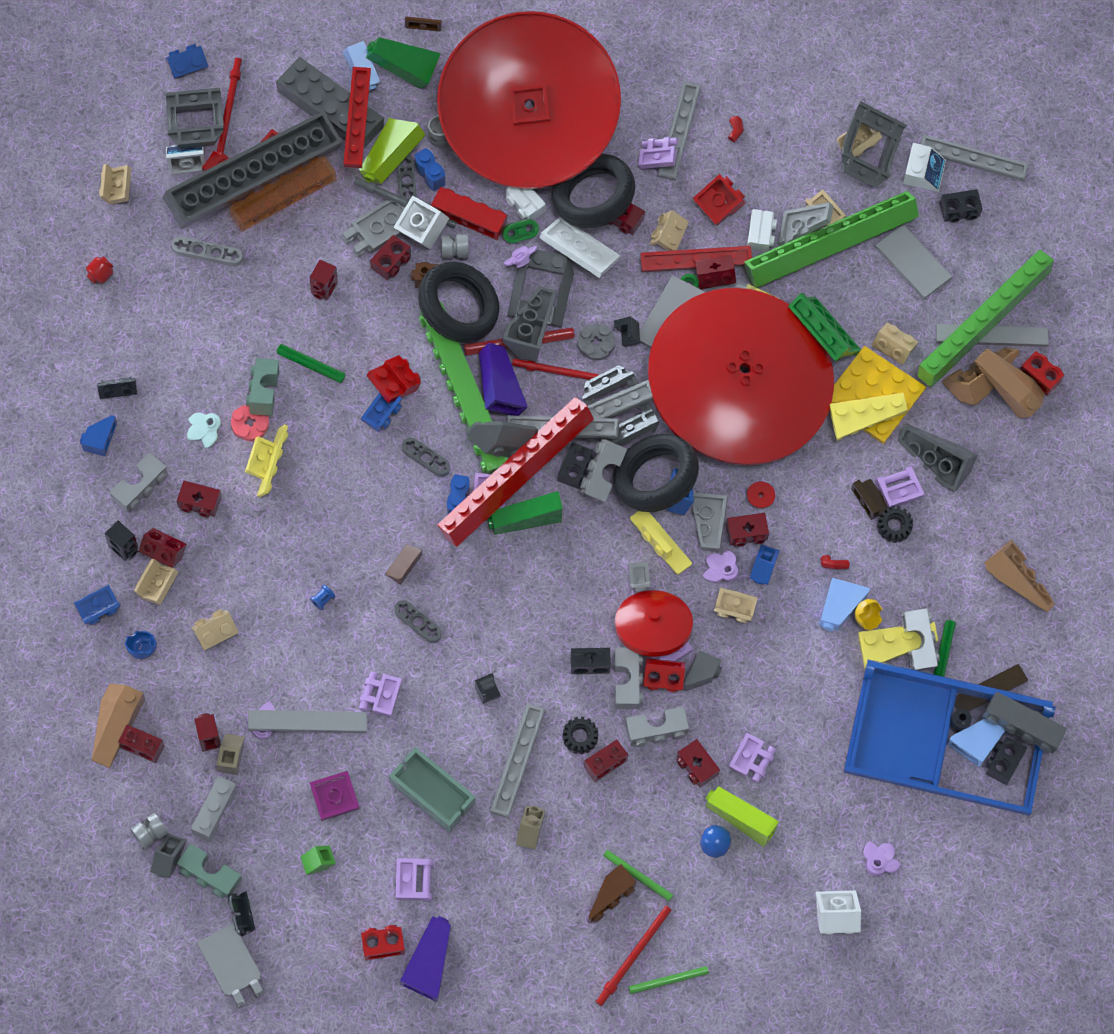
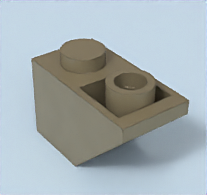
[217,734,245,775]
[516,805,545,849]

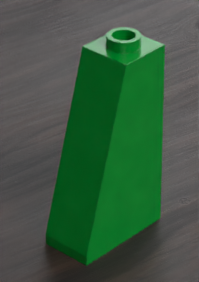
[366,37,440,89]
[487,491,563,535]

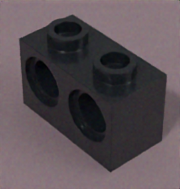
[939,189,983,223]
[557,442,594,489]
[104,520,138,561]
[570,647,611,674]
[985,736,1027,786]

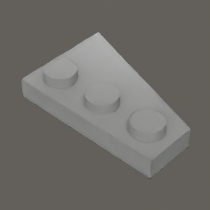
[778,202,834,245]
[692,493,728,551]

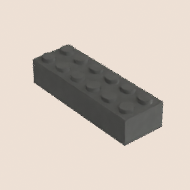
[276,57,384,148]

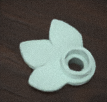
[187,413,221,448]

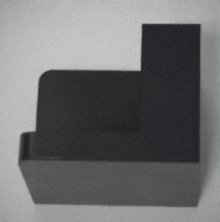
[614,316,640,347]
[475,673,501,704]

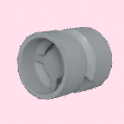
[428,115,449,147]
[441,234,468,259]
[130,813,168,850]

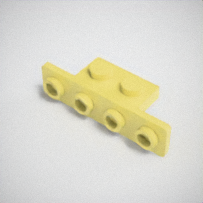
[245,424,288,498]
[630,511,692,575]

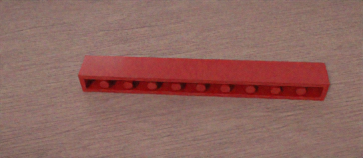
[437,397,594,547]

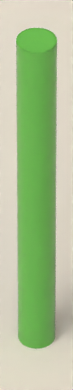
[603,850,673,901]
[628,966,709,994]

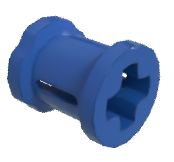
[310,585,336,610]

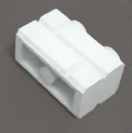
[506,187,546,220]
[747,209,777,252]

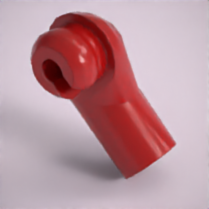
[728,116,744,143]
[820,555,850,570]

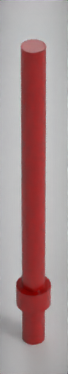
[216,58,242,153]
[512,358,623,386]
[595,906,672,1007]

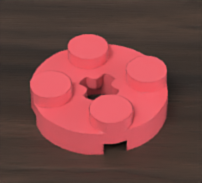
[231,405,269,441]

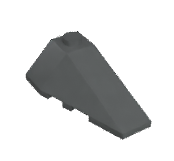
[503,286,557,362]
[898,424,978,492]

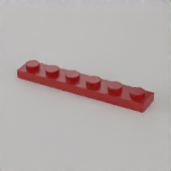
[343,67,371,168]
[640,246,752,272]

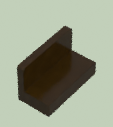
[851,479,888,520]

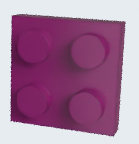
[309,771,359,821]

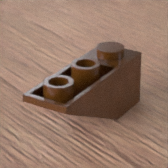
[588,864,636,924]

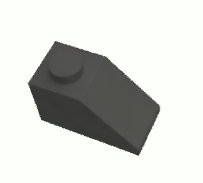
[683,651,722,691]
[150,833,187,878]

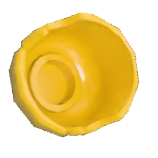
[855,599,883,631]

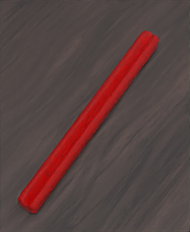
[464,327,575,355]

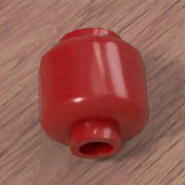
[86,256,114,284]

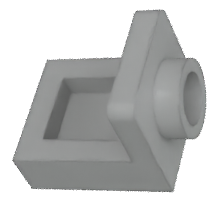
[628,562,651,591]

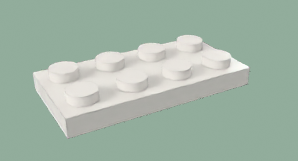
[540,217,620,278]

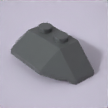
[466,421,538,458]

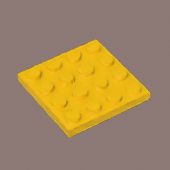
[831,346,926,444]

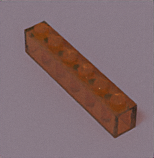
[229,155,337,232]

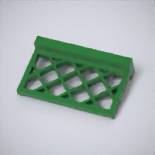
[788,293,861,361]

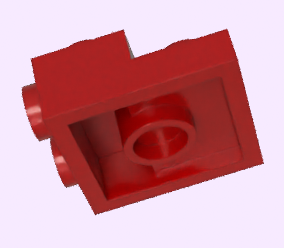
[692,174,746,226]
[366,355,421,403]

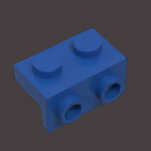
[166,43,208,78]
[360,393,402,432]
[73,584,120,625]

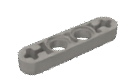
[172,237,243,266]

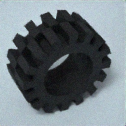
[877,506,913,543]
[563,716,598,755]

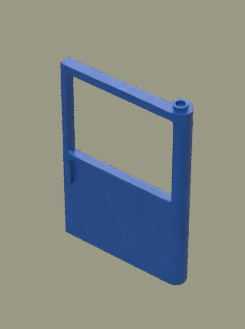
[843,659,1056,816]

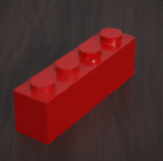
[431,187,507,241]

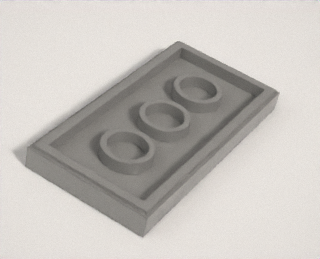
[875,225,952,300]
[640,275,705,348]

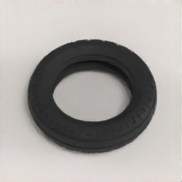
[552,153,635,228]
[418,261,499,343]
[614,434,699,512]

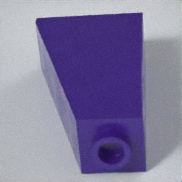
[479,343,528,416]
[400,916,451,1002]

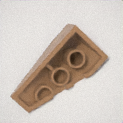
[942,347,1020,405]
[974,349,1045,418]
[984,539,1055,612]
[92,684,145,768]

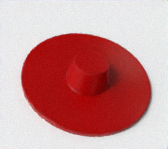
[747,481,775,508]

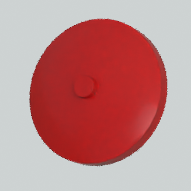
[615,590,693,657]

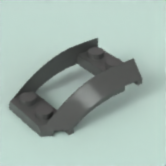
[166,88,224,149]
[841,101,907,187]
[507,249,574,327]
[582,365,659,446]

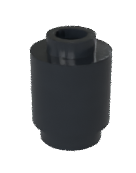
[950,709,972,733]

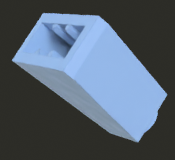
[342,41,380,91]
[819,578,870,632]
[947,718,1006,767]

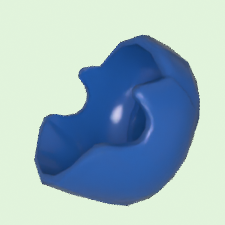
[125,631,157,659]
[700,825,732,858]

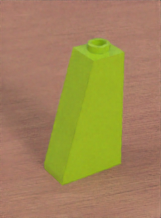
[359,118,425,184]
[705,786,779,847]

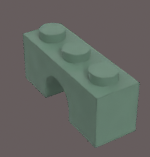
[246,358,279,416]
[177,844,242,899]

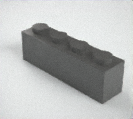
[982,691,1067,753]

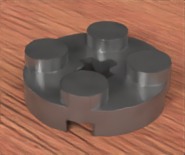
[578,324,615,361]

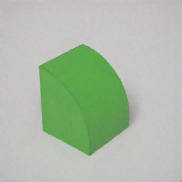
[300,845,336,875]

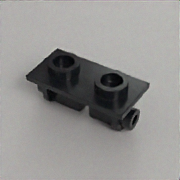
[97,377,138,399]
[228,891,256,937]

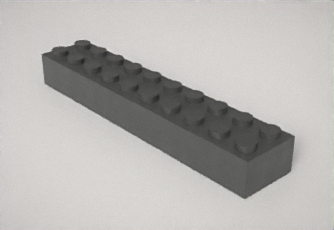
[163,111,342,229]

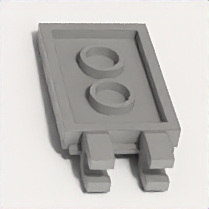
[342,199,405,258]
[197,923,264,1007]

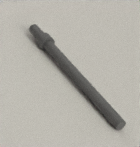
[353,177,457,229]

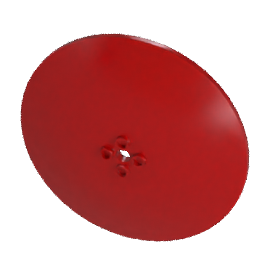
[437,11,621,189]
[648,288,834,465]

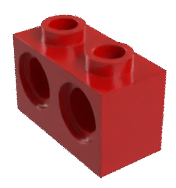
[1020,351,1065,396]
[644,658,685,692]
[361,925,405,961]

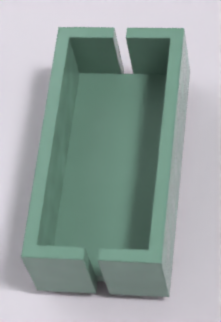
[389,747,476,833]

